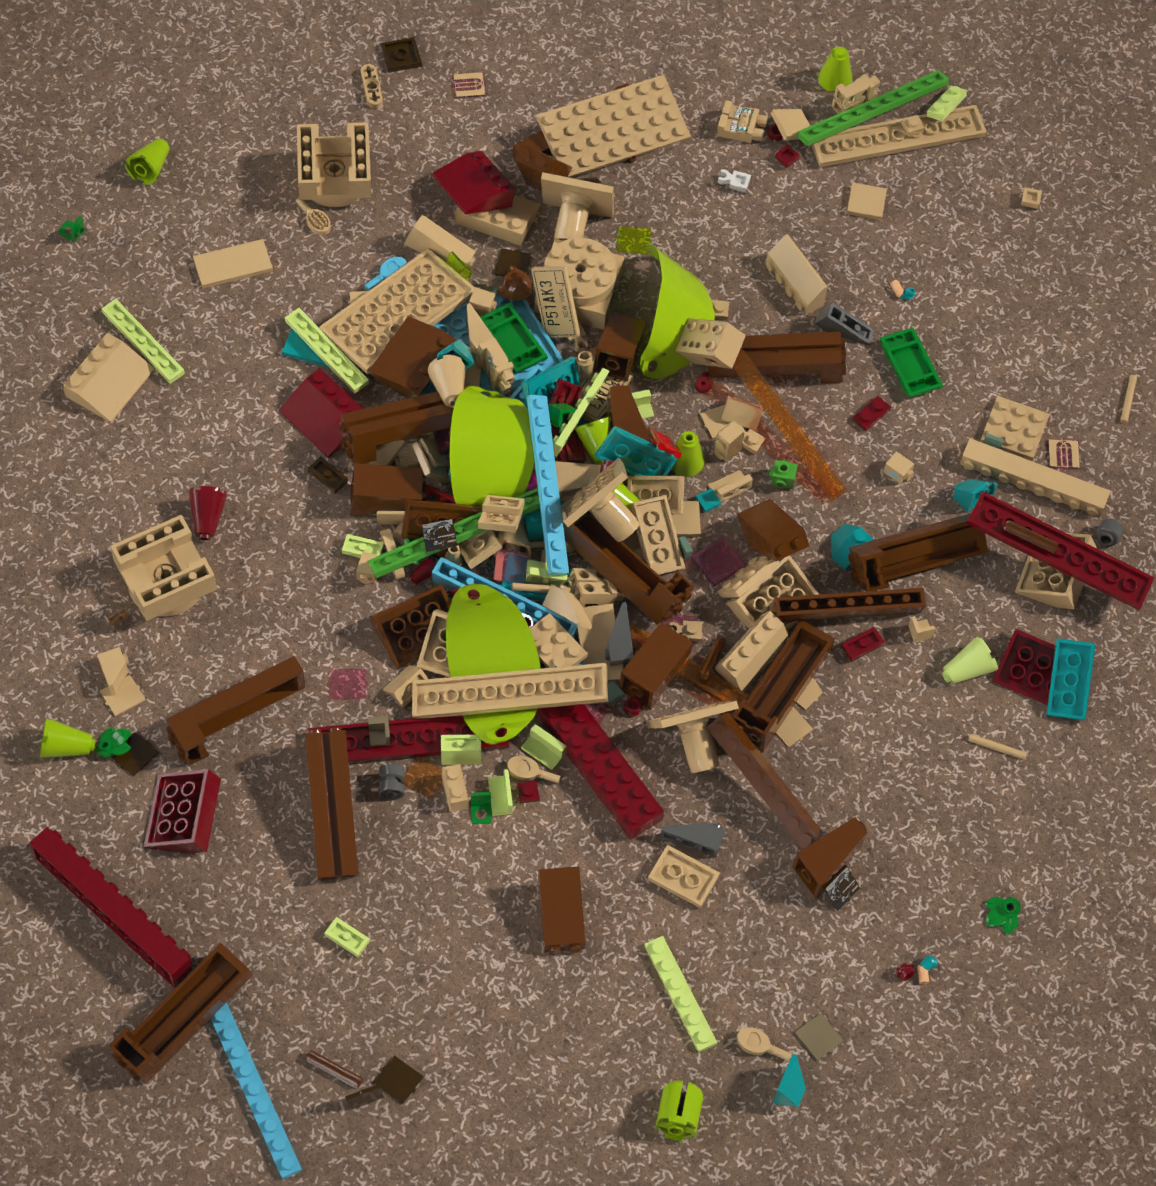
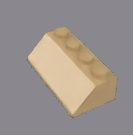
[766,234,828,315]
[714,611,789,695]

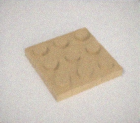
[980,396,1050,461]

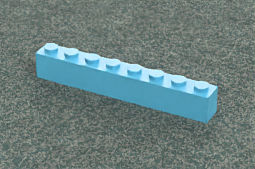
[432,557,577,638]

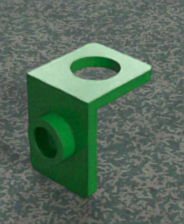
[58,216,85,242]
[471,792,492,824]

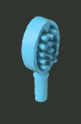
[364,257,407,291]

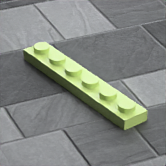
[102,299,185,384]
[285,308,369,394]
[553,368,609,457]
[644,936,717,1053]

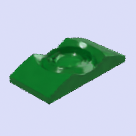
[480,303,548,374]
[880,327,943,398]

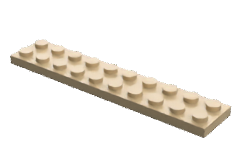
[812,105,987,167]
[412,663,608,718]

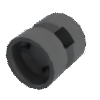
[378,764,405,799]

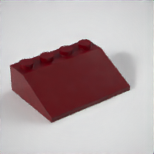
[432,151,515,215]
[279,368,363,458]
[992,628,1056,705]
[144,769,221,854]

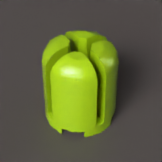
[655,1080,703,1141]

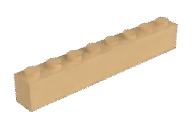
[960,438,1110,517]

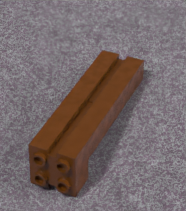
[708,332,846,383]
[339,384,469,464]
[563,511,695,625]
[848,513,988,591]
[732,620,835,752]
[166,656,305,766]
[305,728,359,880]
[108,943,253,1084]

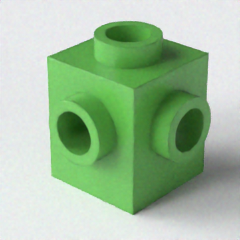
[769,460,798,489]

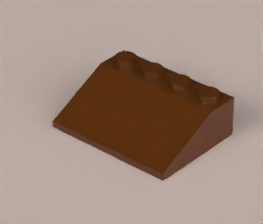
[368,316,457,399]
[369,584,451,669]

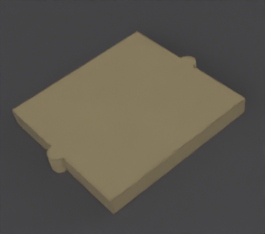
[795,1013,844,1061]

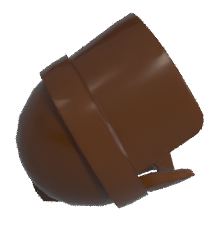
[494,266,533,302]

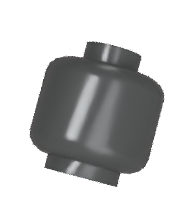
[1096,518,1123,546]

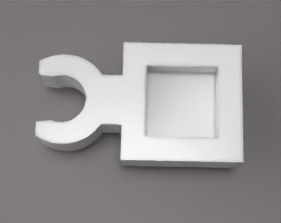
[718,170,751,193]

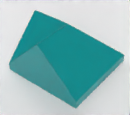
[773,1054,806,1107]

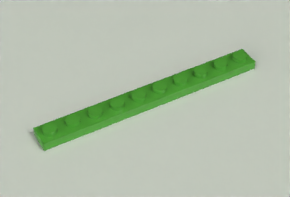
[797,70,949,146]
[368,488,540,578]

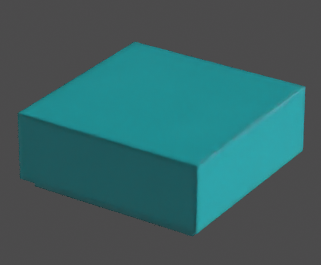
[695,488,721,513]

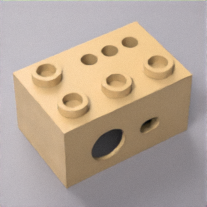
[675,318,746,369]

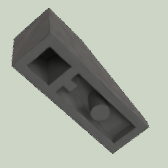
[815,302,874,345]
[604,602,634,666]
[660,823,726,857]

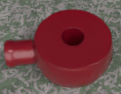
[694,372,712,393]

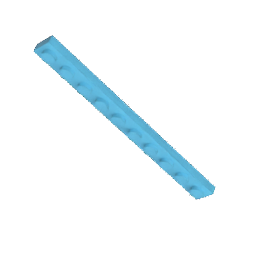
[527,395,569,576]
[211,1002,302,1180]

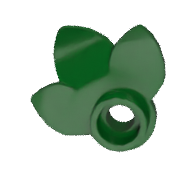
[96,727,131,758]
[985,897,1021,935]

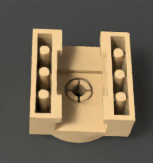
[297,122,371,207]
[534,237,625,330]
[111,515,217,621]

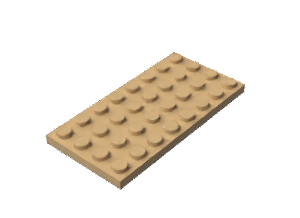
[536,75,691,178]
[319,248,475,374]

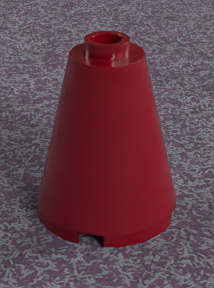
[189,486,227,541]

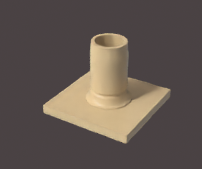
[541,172,614,241]
[561,458,640,542]
[646,701,739,773]

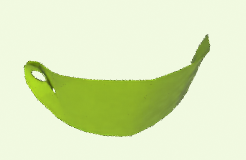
[640,245,715,379]
[450,386,535,511]
[446,584,540,744]

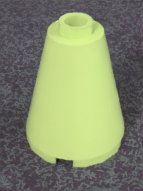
[942,637,998,684]

